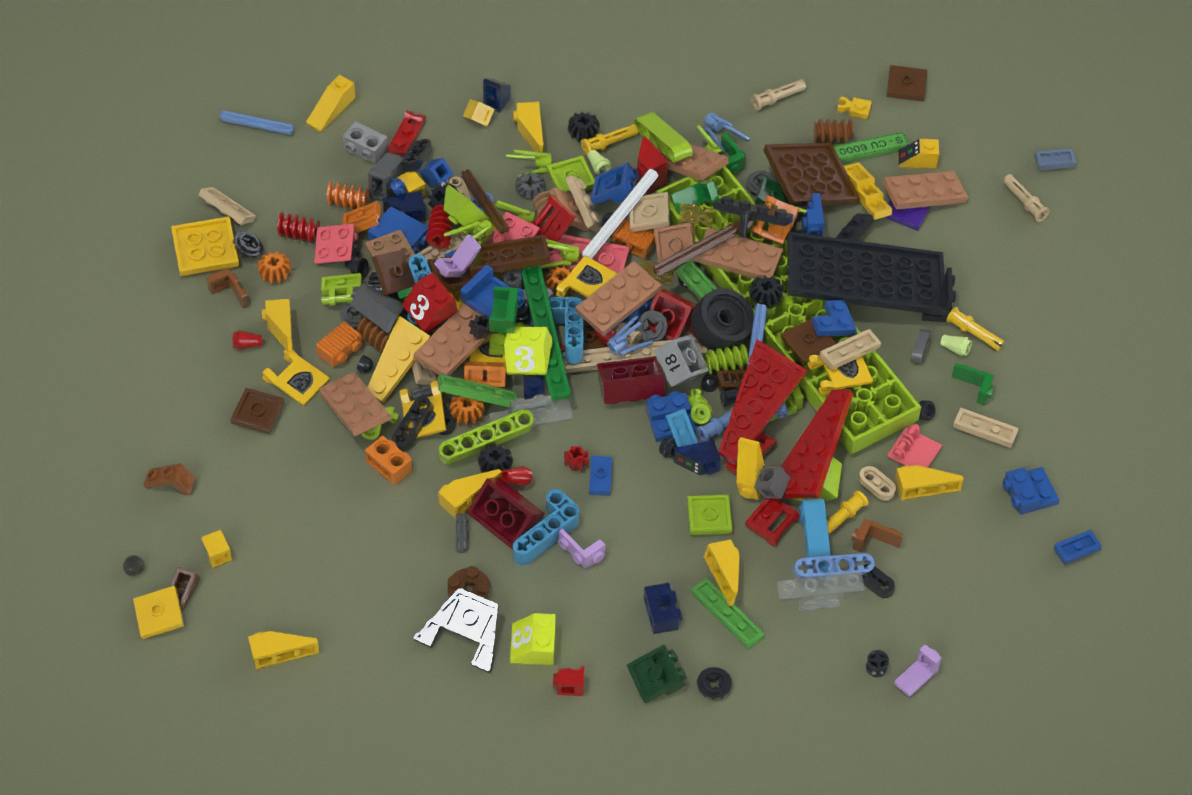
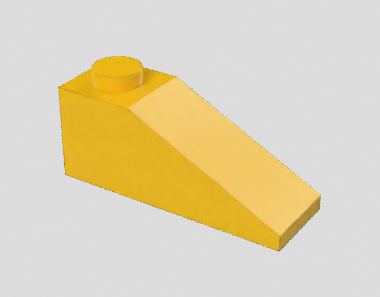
[306,74,356,133]
[513,102,543,153]
[262,299,293,352]
[736,437,765,500]
[895,465,964,500]
[438,469,502,519]
[704,539,740,606]
[248,631,320,669]

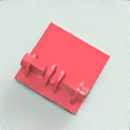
[486,212,540,244]
[314,224,358,264]
[887,424,943,468]

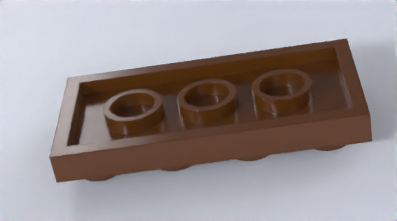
[469,235,550,276]

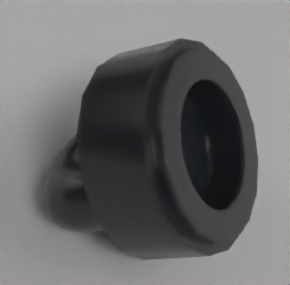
[918,400,936,421]

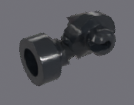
[344,243,369,277]

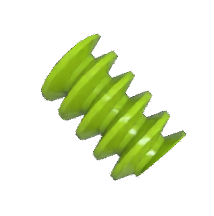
[704,344,748,375]

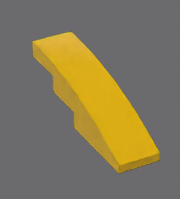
[844,162,892,220]

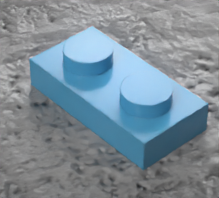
[665,408,699,454]

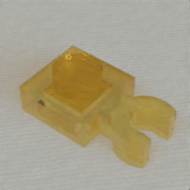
[678,203,714,226]
[640,261,674,284]

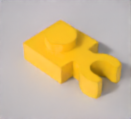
[837,97,872,120]

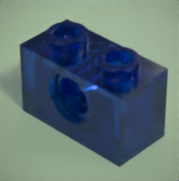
[643,583,682,634]

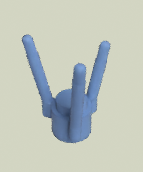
[704,112,750,152]
[607,315,653,356]

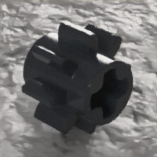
[469,315,493,340]

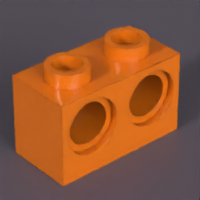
[464,361,506,387]
[365,436,412,486]

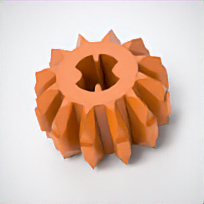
[258,250,291,285]
[545,265,575,297]
[450,396,485,426]

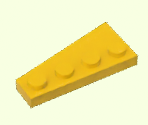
[367,316,430,403]

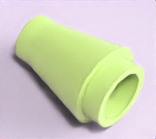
[587,150,611,175]
[940,334,972,356]

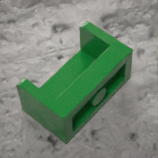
[489,286,519,333]

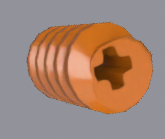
[327,181,370,210]

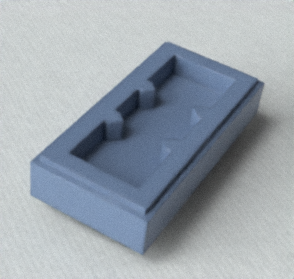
[1034,148,1077,170]

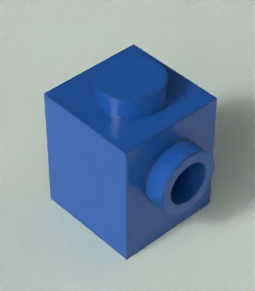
[419,158,454,186]

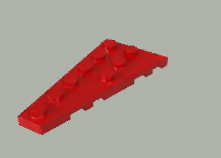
[718,339,807,465]
[781,389,853,498]

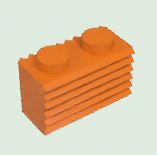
[611,218,656,260]
[316,321,363,368]

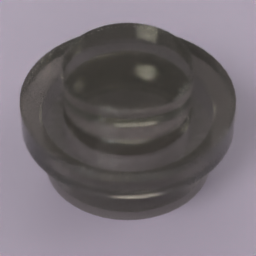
[123,555,145,576]

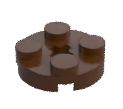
[448,566,490,600]

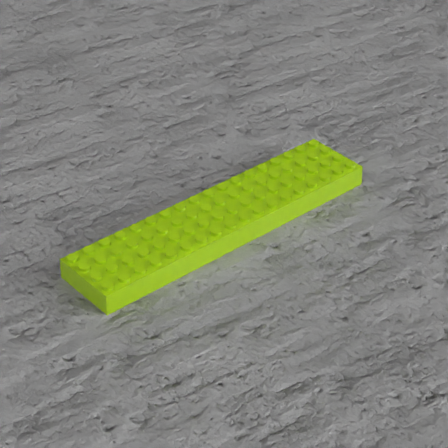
[656,166,921,455]

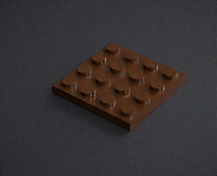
[763,143,860,207]

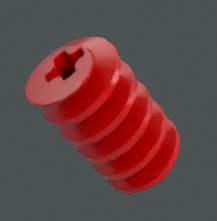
[426,205,453,249]
[277,212,320,244]

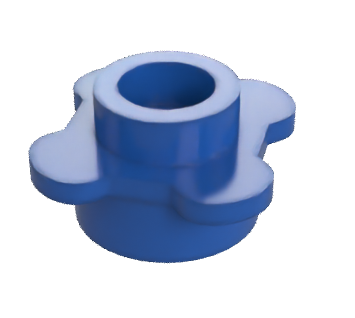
[389,177,407,196]

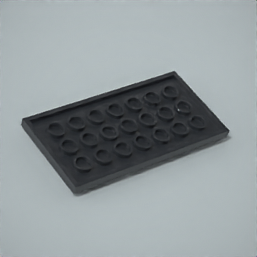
[787,232,947,316]

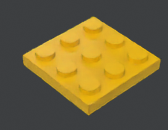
[171,216,239,276]

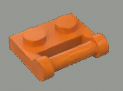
[751,195,799,246]

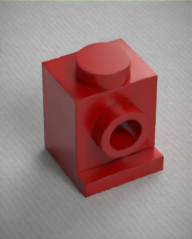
[553,666,584,696]

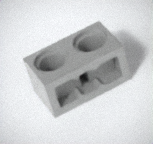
[343,121,388,164]

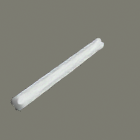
[582,169,658,259]

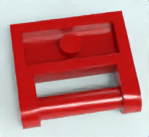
[531,195,576,242]
[745,498,800,546]

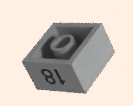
[654,335,709,387]

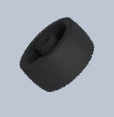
[690,288,754,351]

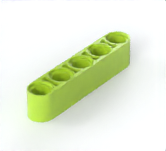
[634,112,693,163]
[439,410,534,465]

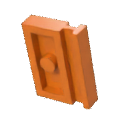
[342,201,381,233]

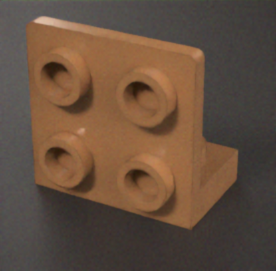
[365,230,415,268]

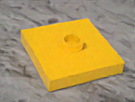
[133,586,184,639]

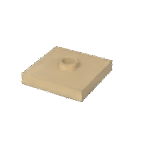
[630,192,670,232]

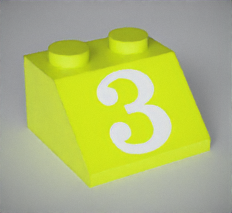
[504,327,553,375]
[510,613,556,665]

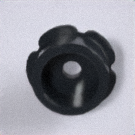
[659,438,678,458]

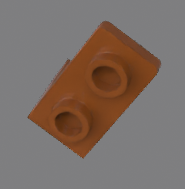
[207,268,248,308]
[143,463,196,495]
[851,519,903,552]

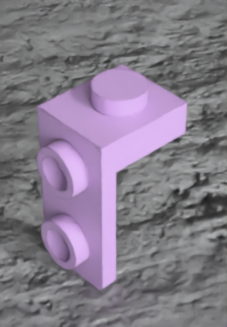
[434,235,481,278]
[558,529,605,569]
[894,644,942,697]

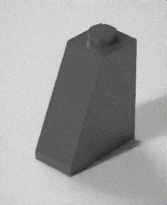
[368,153,405,203]
[351,282,404,333]

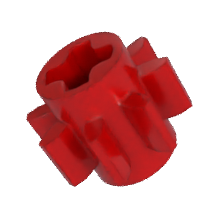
[564,446,589,471]

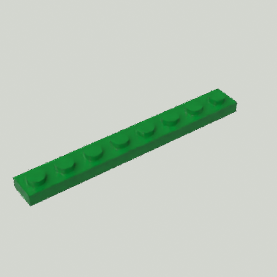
[520,266,571,402]

